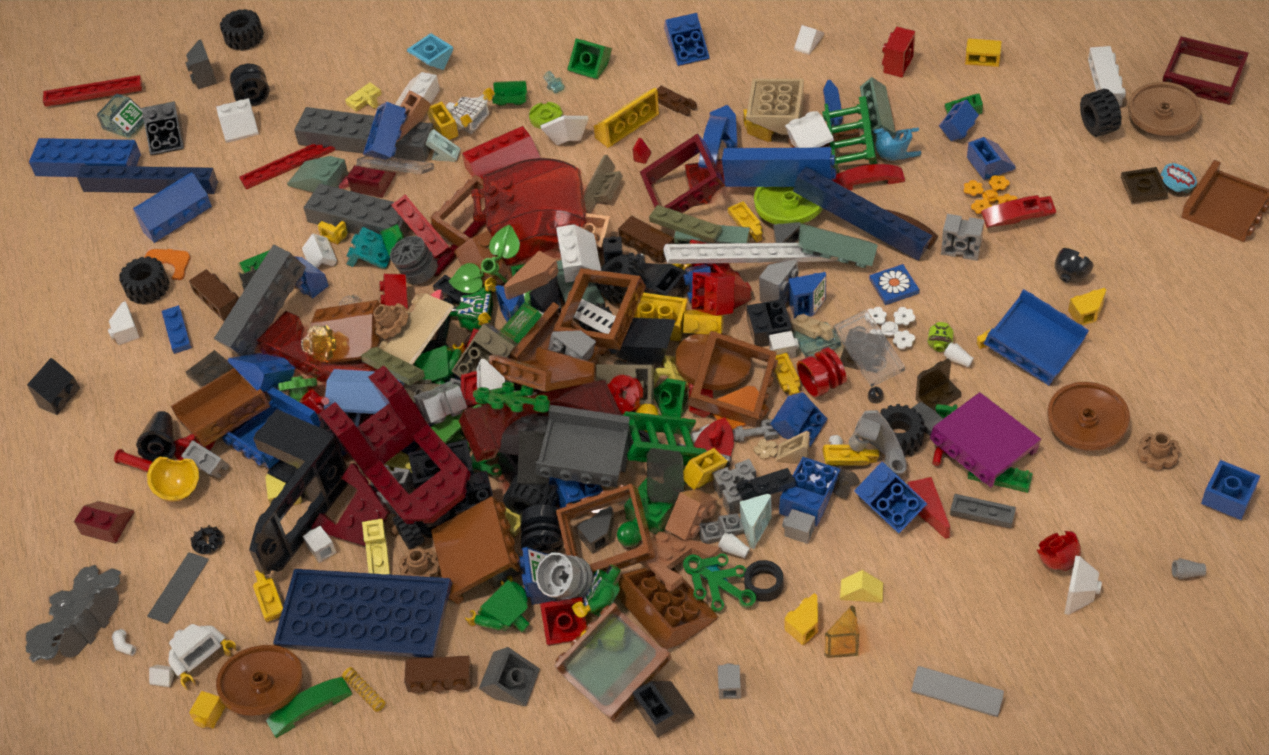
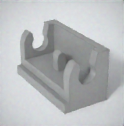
[181,441,230,478]

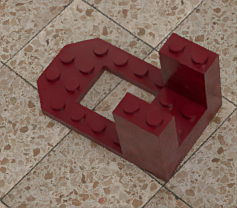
[319,365,471,524]

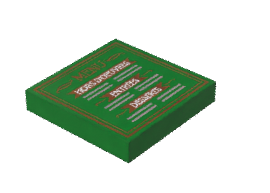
[500,302,542,344]

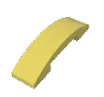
[362,519,390,574]

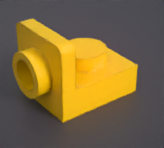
[317,221,348,245]

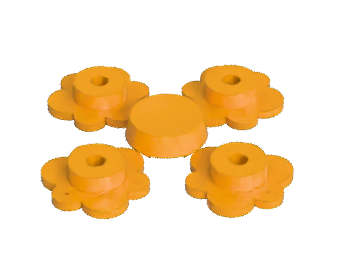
[963,175,1017,214]

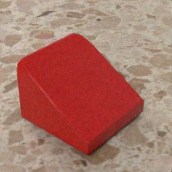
[632,138,651,164]

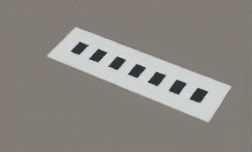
[574,299,616,334]

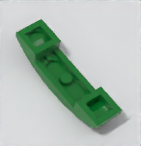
[266,677,353,738]

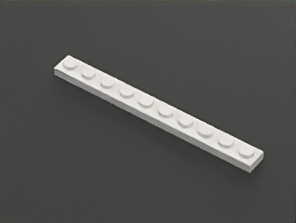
[664,243,838,264]

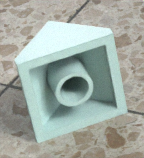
[740,494,772,549]

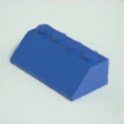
[133,172,212,243]

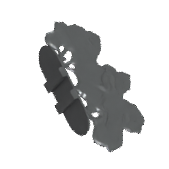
[25,565,121,663]

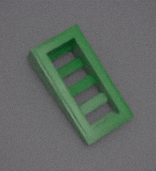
[944,93,983,114]

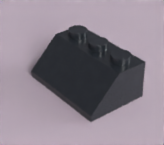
[408,440,474,490]

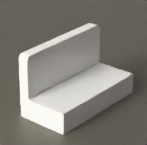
[302,233,337,268]

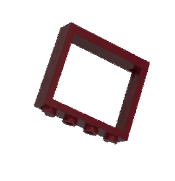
[1162,36,1249,105]
[640,133,725,213]

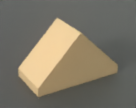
[776,431,810,464]

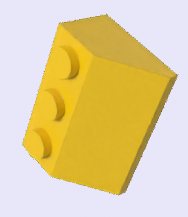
[634,293,688,341]

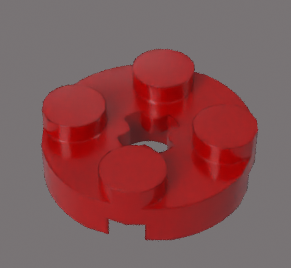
[605,375,643,414]

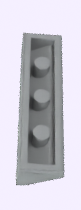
[911,666,1004,717]

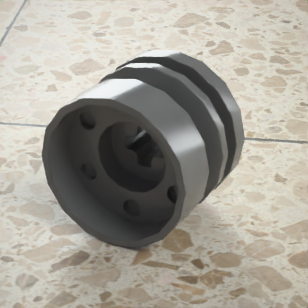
[390,236,438,285]

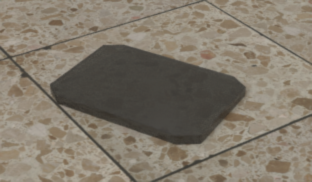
[647,448,684,504]

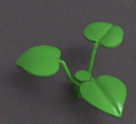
[449,225,532,306]

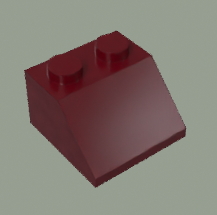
[347,165,396,198]
[74,501,134,544]

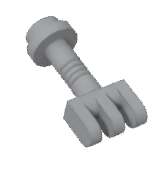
[733,419,779,442]

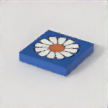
[869,264,920,305]

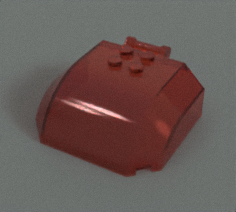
[471,158,587,266]

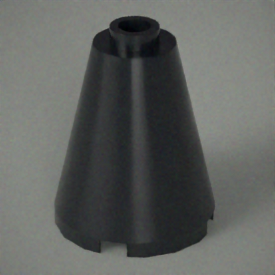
[136,411,176,462]

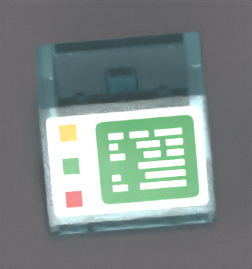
[97,93,144,138]

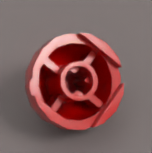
[1037,531,1081,571]

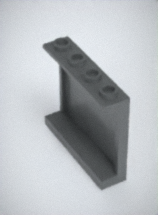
[536,405,630,487]

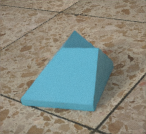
[407,33,453,70]

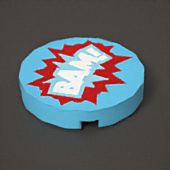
[1161,163,1197,193]

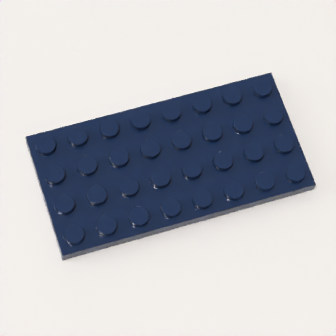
[273,569,452,658]

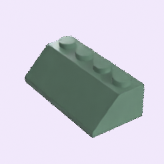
[798,224,878,268]

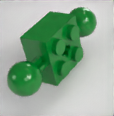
[617,464,687,548]

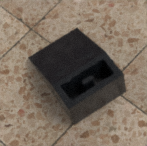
[142,101,184,155]
[640,263,688,297]

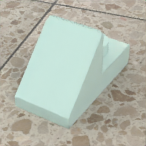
[426,129,461,162]

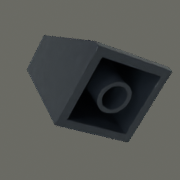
[615,317,676,370]

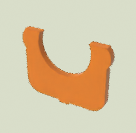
[144,249,190,280]

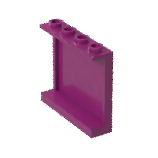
[930,392,1041,488]

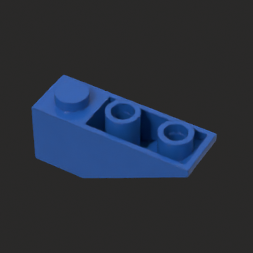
[710,105,737,148]

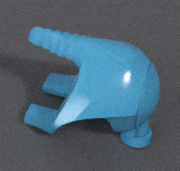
[874,127,921,161]

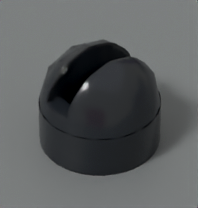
[868,386,884,404]

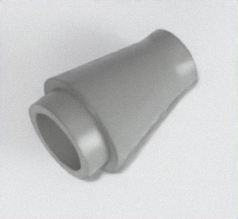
[1172,558,1206,579]

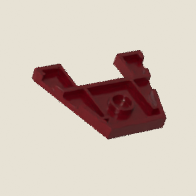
[311,463,391,546]

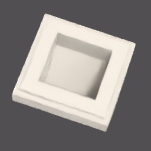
[149,665,175,687]

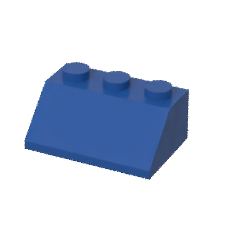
[363,102,406,160]

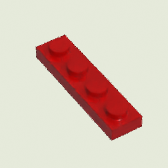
[391,194,450,259]

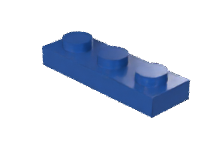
[162,305,192,354]

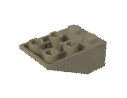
[452,323,518,378]
[596,364,654,404]

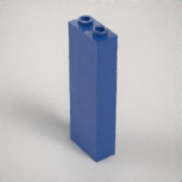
[722,147,836,187]

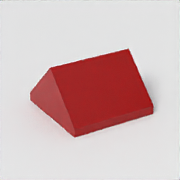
[540,597,587,645]

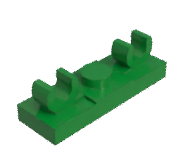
[967,467,1033,493]

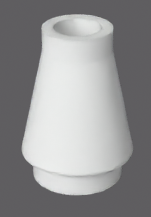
[944,342,974,368]
[718,532,750,559]

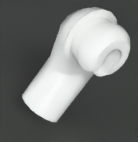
[112,629,136,656]

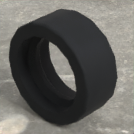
[744,560,784,602]

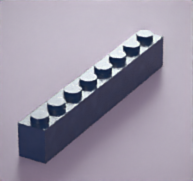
[77,165,218,194]
[793,167,932,261]

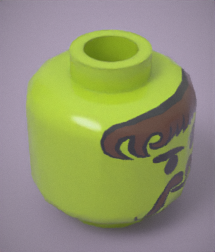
[927,322,954,352]

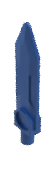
[823,80,843,126]

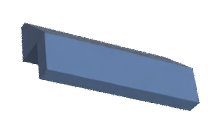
[324,369,404,414]

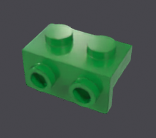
[492,80,528,106]

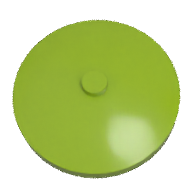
[754,187,824,224]

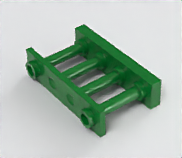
[822,96,877,173]
[623,411,707,466]

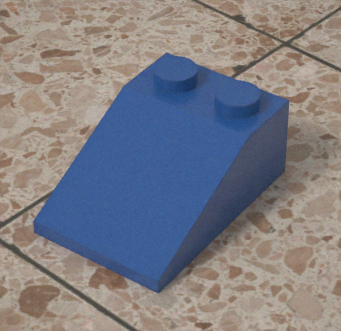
[228,353,296,392]

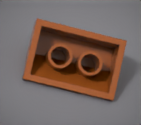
[454,231,512,293]

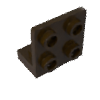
[915,358,962,412]

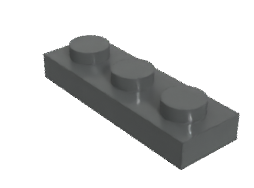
[950,494,1016,528]

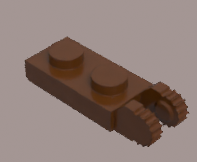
[657,85,697,116]

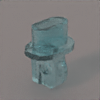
[543,71,565,93]

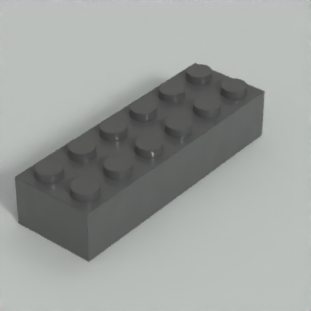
[303,184,411,238]
[214,244,306,356]

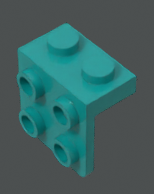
[346,227,390,269]

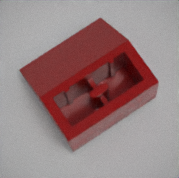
[692,272,735,316]

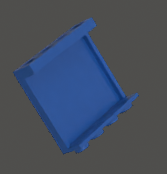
[983,289,1089,386]
[222,387,321,469]

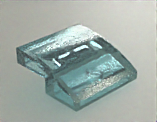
[792,322,841,358]

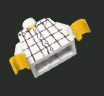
[446,87,495,134]
[168,624,237,690]

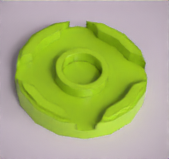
[529,102,563,129]

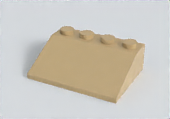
[746,79,804,135]
[378,293,454,365]

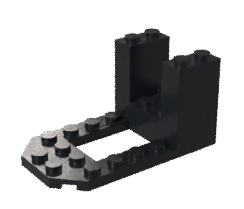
[249,409,349,575]

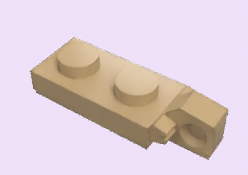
[790,314,834,340]

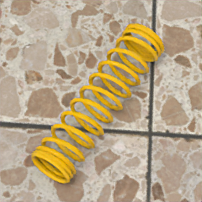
[342,667,386,712]

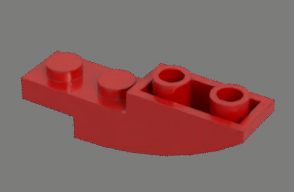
[981,195,1057,228]

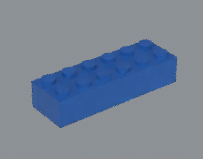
[29,138,141,177]

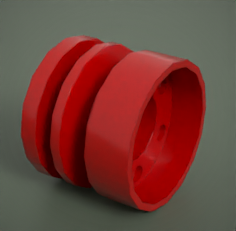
[797,347,847,398]

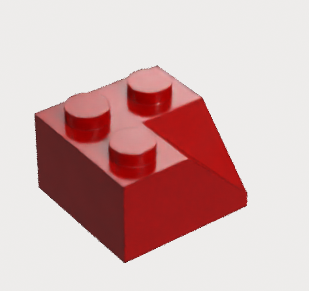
[882,26,916,78]

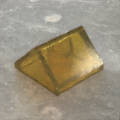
[824,605,859,658]

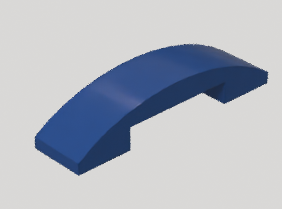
[698,116,728,168]

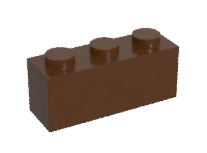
[618,216,675,263]
[189,269,239,321]
[404,655,473,694]

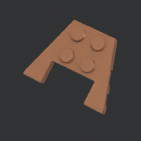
[637,531,721,592]

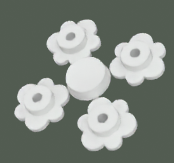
[865,307,915,349]

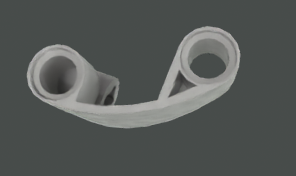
[849,410,907,477]

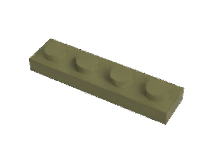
[649,205,722,244]
[361,347,425,385]

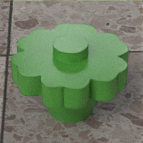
[278,376,318,402]

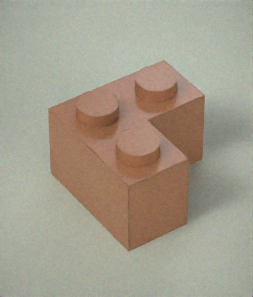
[665,489,718,540]

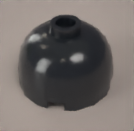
[1054,248,1094,283]

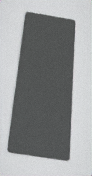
[147,552,209,624]

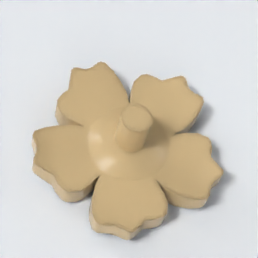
[754,439,777,460]

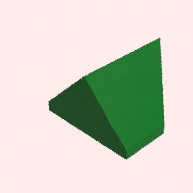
[380,224,405,256]
[654,378,688,418]

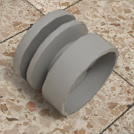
[536,553,593,599]

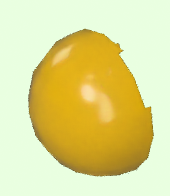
[147,457,199,502]

